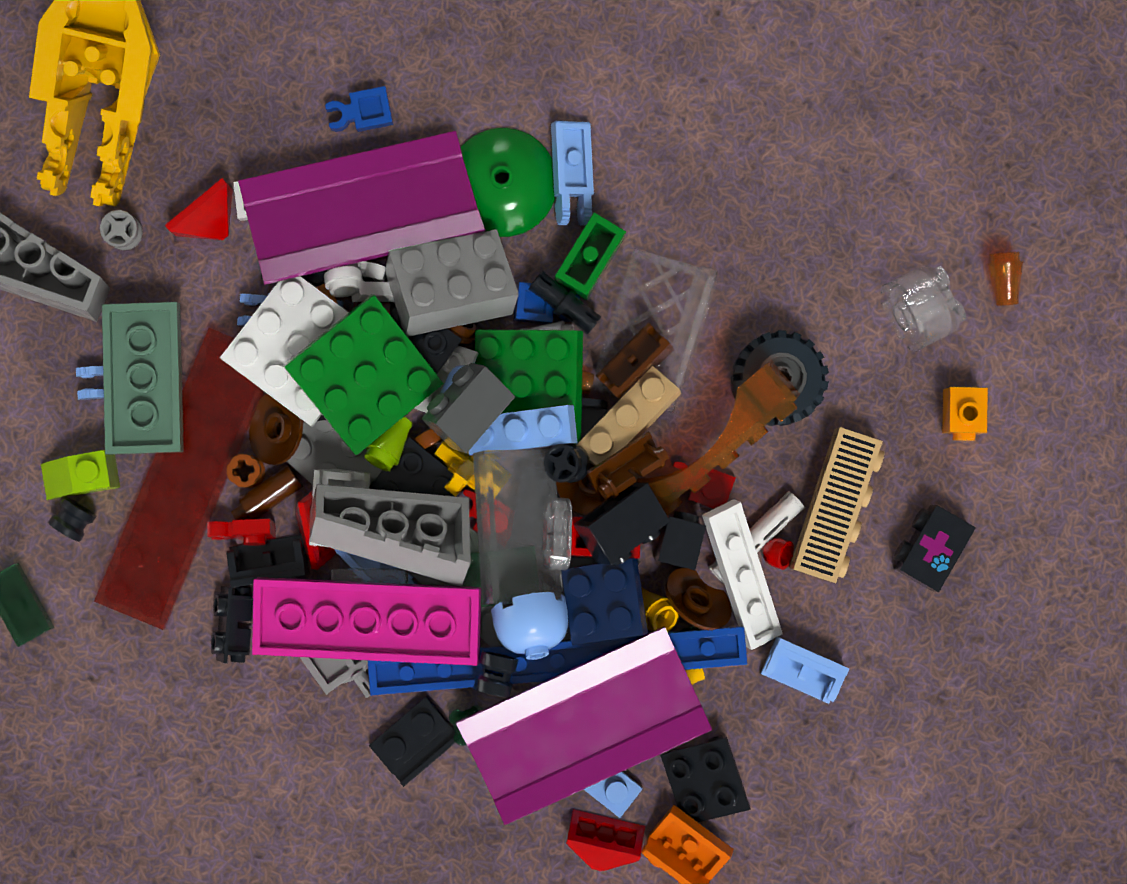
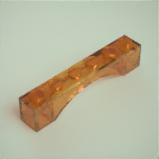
[636,360,800,516]

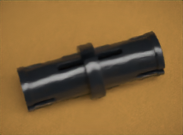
[528,270,601,335]

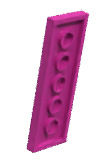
[252,577,481,666]

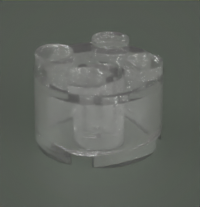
[881,265,966,352]

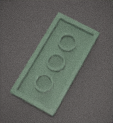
[102,302,184,455]

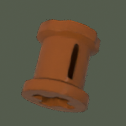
[227,454,265,488]

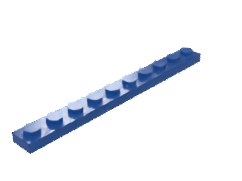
[368,626,747,696]

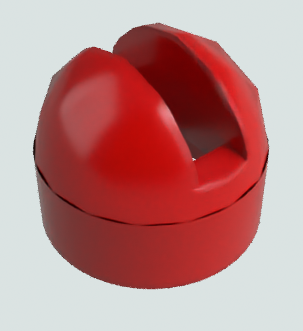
[762,538,794,570]

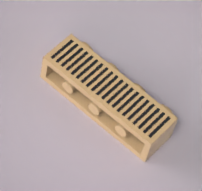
[789,427,885,583]

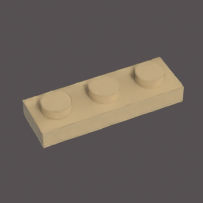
[577,366,681,466]

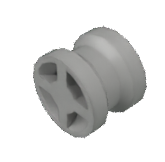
[100,210,143,251]

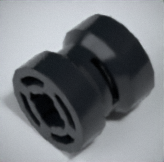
[473,651,519,698]

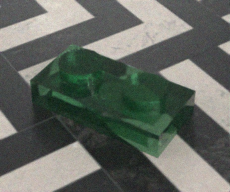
[0,563,55,647]

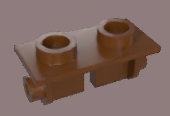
[587,432,669,502]

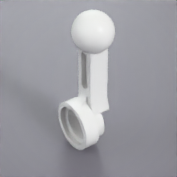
[324,266,394,302]

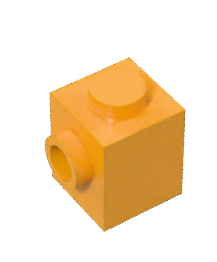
[942,387,988,441]

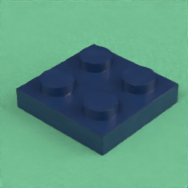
[561,558,648,645]

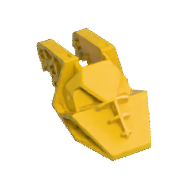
[29,0,160,207]

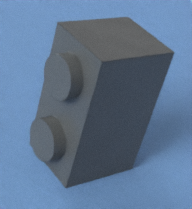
[422,363,515,454]

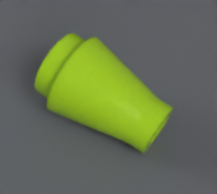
[364,417,412,471]

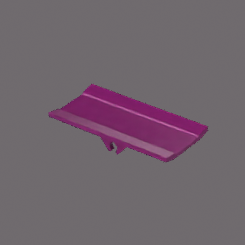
[238,131,485,285]
[456,626,712,826]

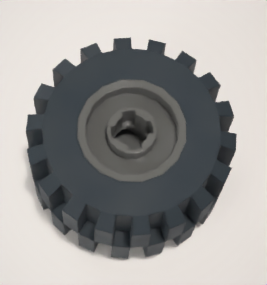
[731,330,829,426]

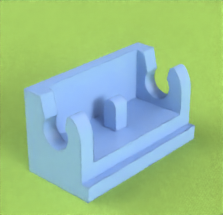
[760,637,849,704]

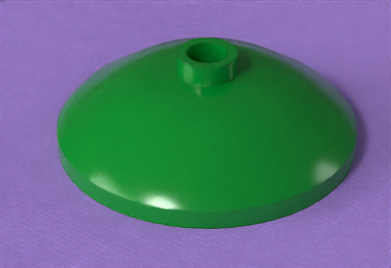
[461,128,556,237]

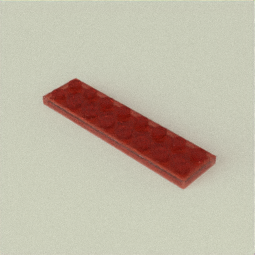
[94,328,264,630]

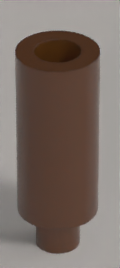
[231,465,303,520]

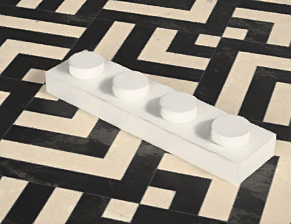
[702,499,783,650]

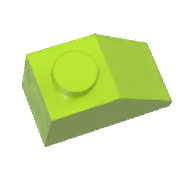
[41,450,120,500]

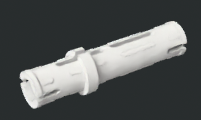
[708,491,805,585]

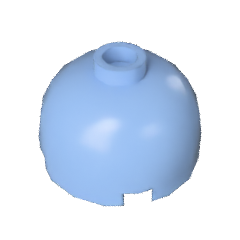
[491,592,568,660]

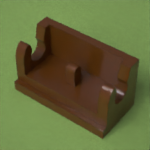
[595,322,675,400]

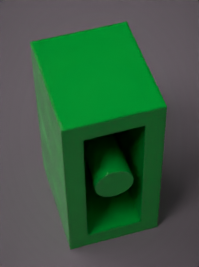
[555,212,626,301]

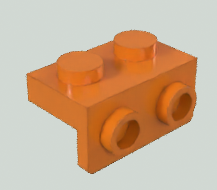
[641,805,734,884]

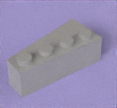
[0,213,110,322]
[310,484,471,587]

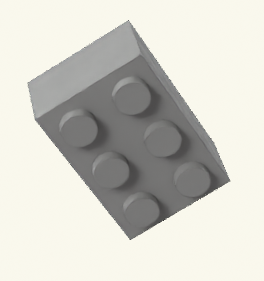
[385,229,519,337]

